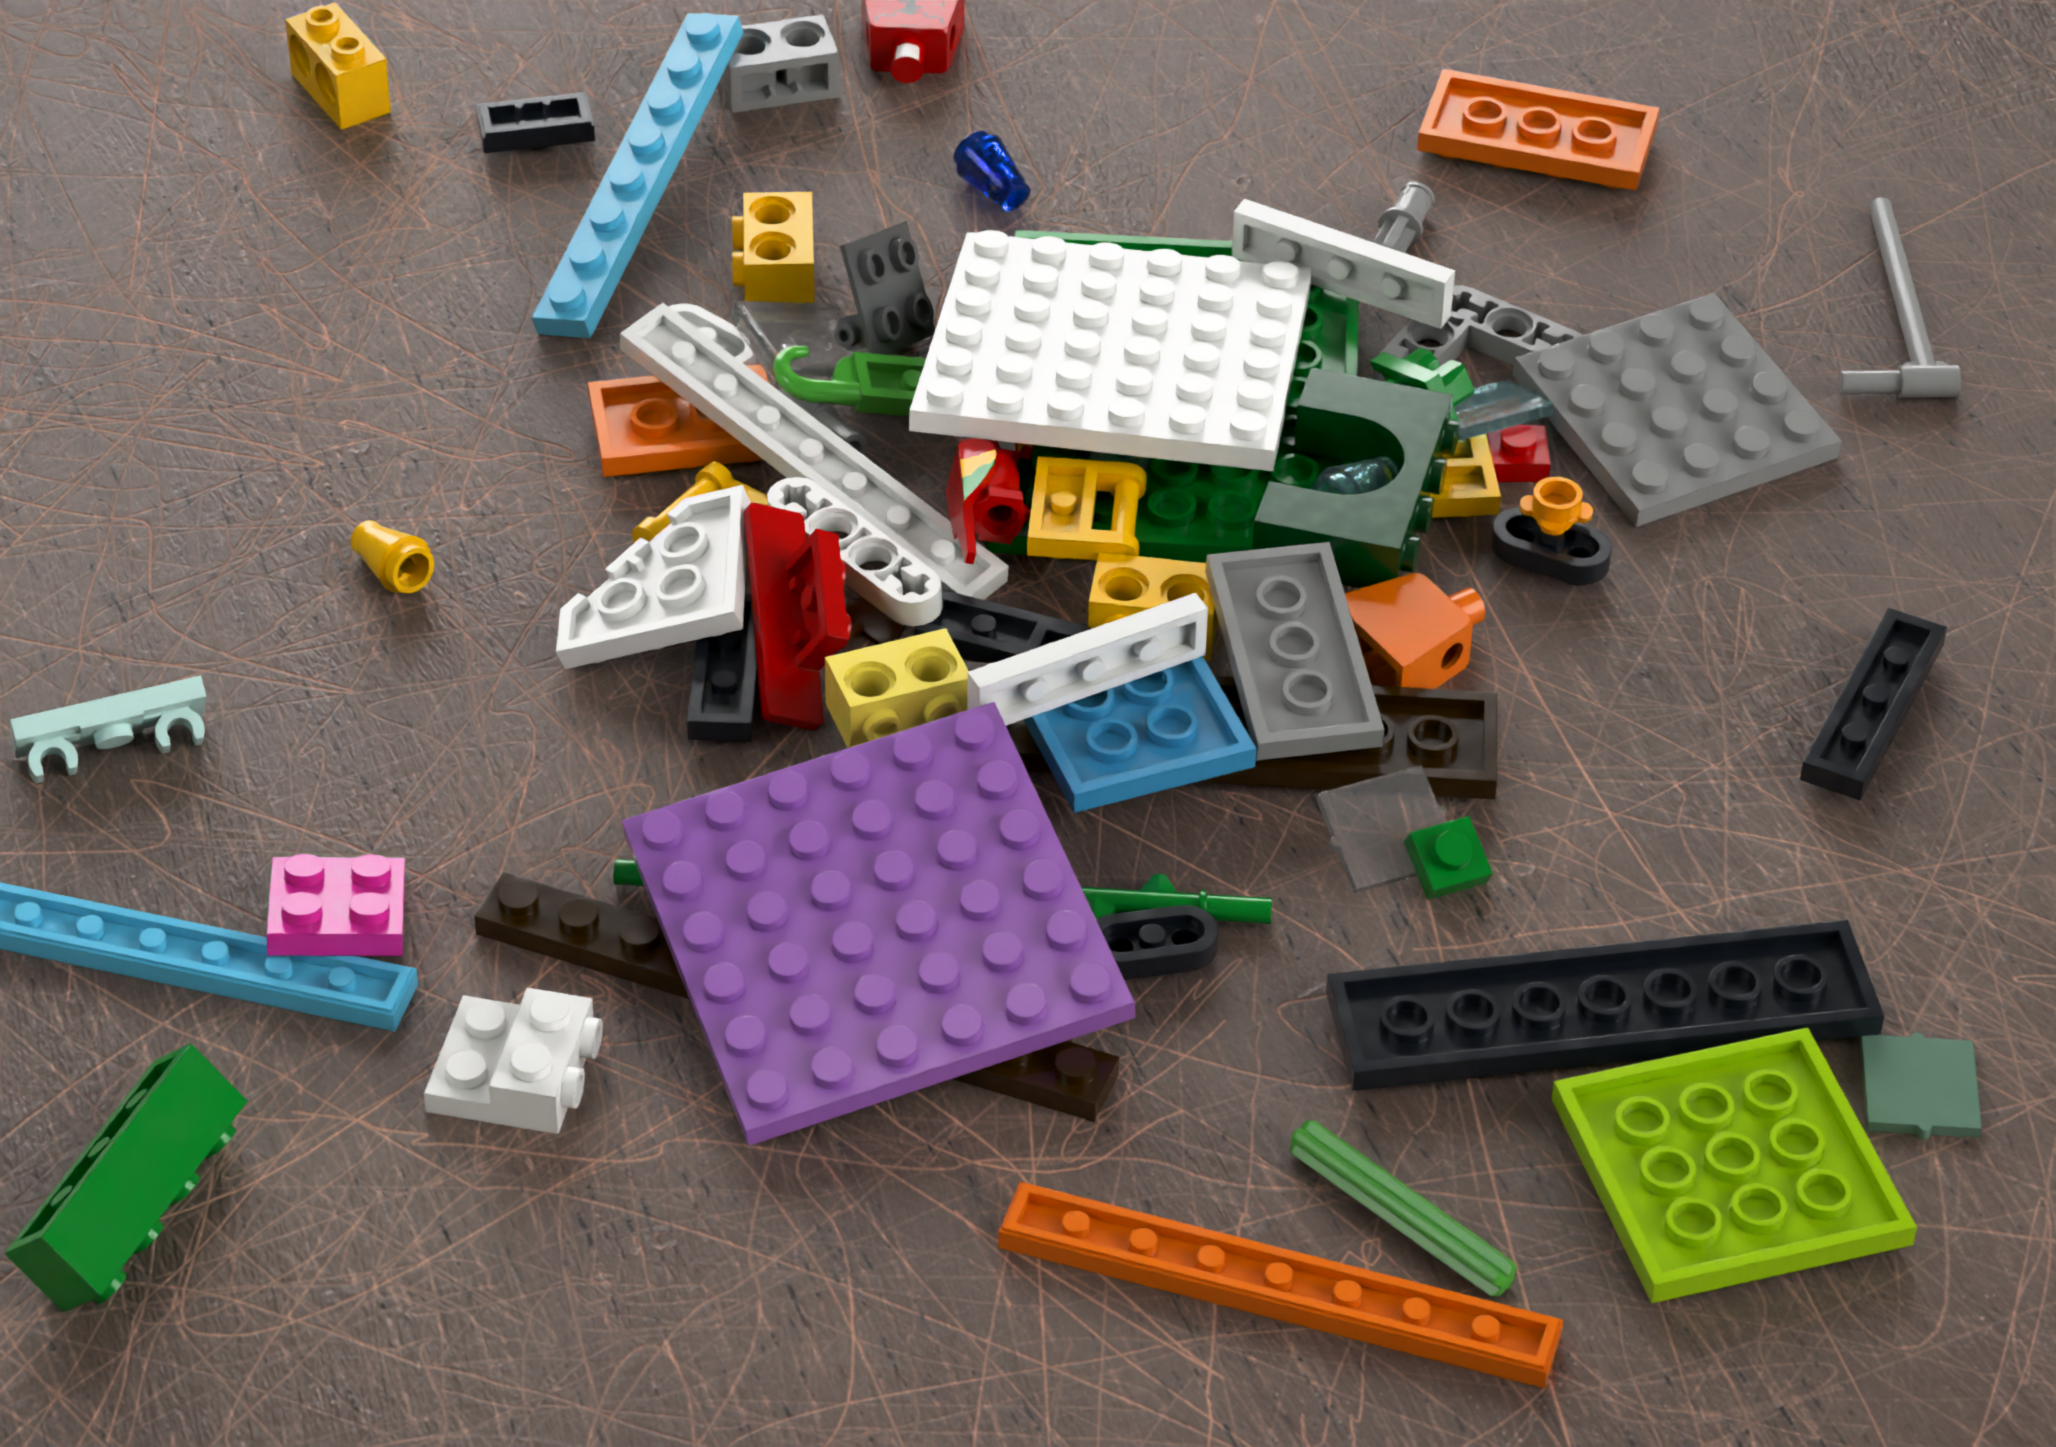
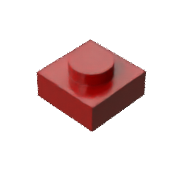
[1485,424,1551,482]

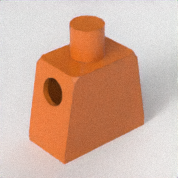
[1345,572,1486,689]

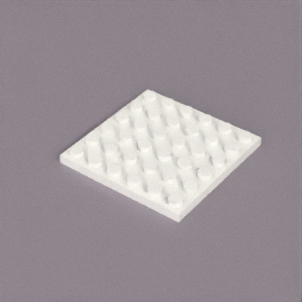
[909,230,1312,471]

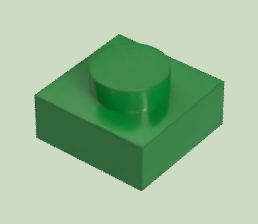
[1404,816,1493,900]

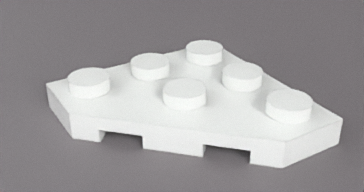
[556,485,751,669]

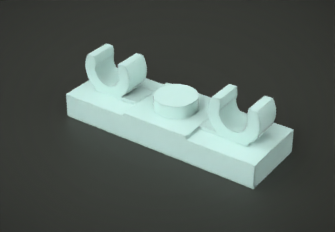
[10,675,207,783]

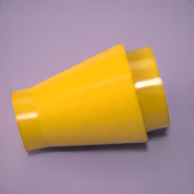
[350,520,434,593]

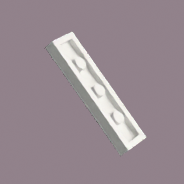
[1232,199,1455,329]
[967,593,1208,725]

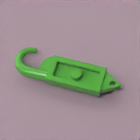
[773,346,926,416]

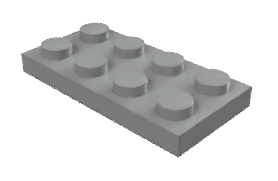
[1205,542,1384,761]

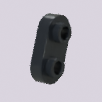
[1492,507,1612,586]
[1097,905,1218,980]

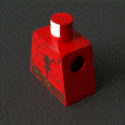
[861,0,965,83]

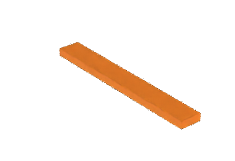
[998,1181,1564,1389]

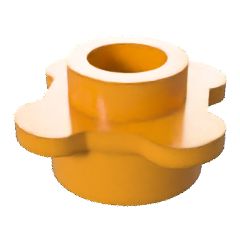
[1519,477,1593,535]

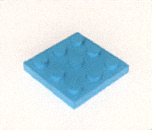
[1023,656,1256,813]

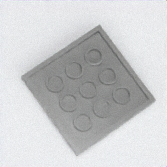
[1512,293,1842,527]

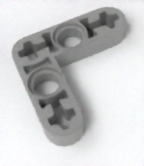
[1374,285,1583,381]

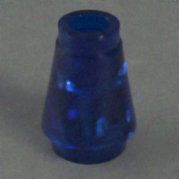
[953,130,1030,211]

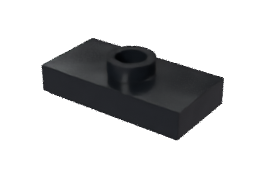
[476,92,595,154]

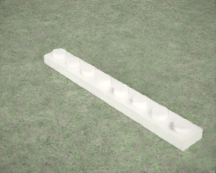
[620,303,1009,600]

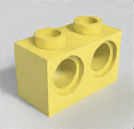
[825,628,969,748]

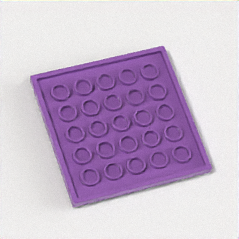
[622,702,1136,1146]

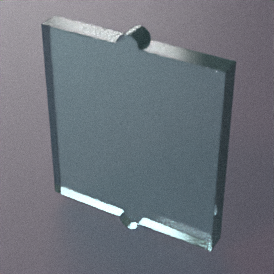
[1454,379,1554,440]

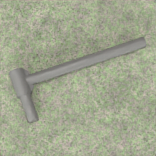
[1839,197,1961,398]

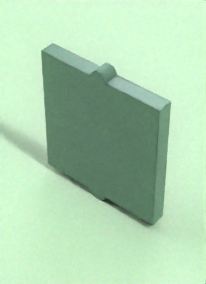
[1860,1032,1982,1140]

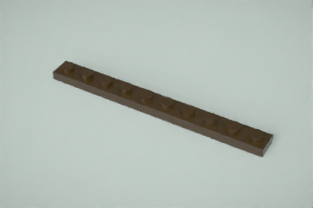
[474,872,1119,1122]

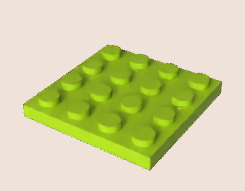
[1551,1027,1917,1304]

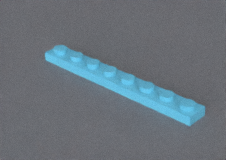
[532,13,743,338]

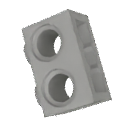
[720,14,839,113]

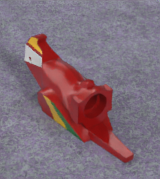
[945,438,1033,564]

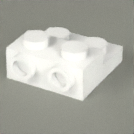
[424,988,603,1134]

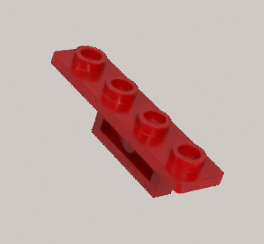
[743,502,852,731]

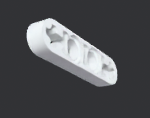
[767,477,943,626]

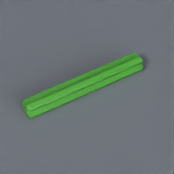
[1290,1120,1517,1297]

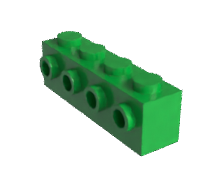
[4,1043,248,1312]

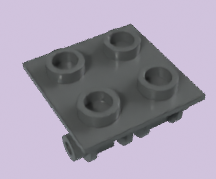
[834,221,936,355]

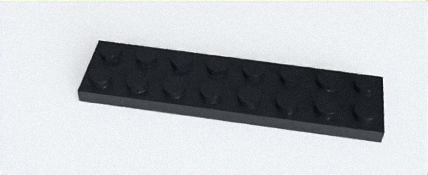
[1326,920,1884,1091]

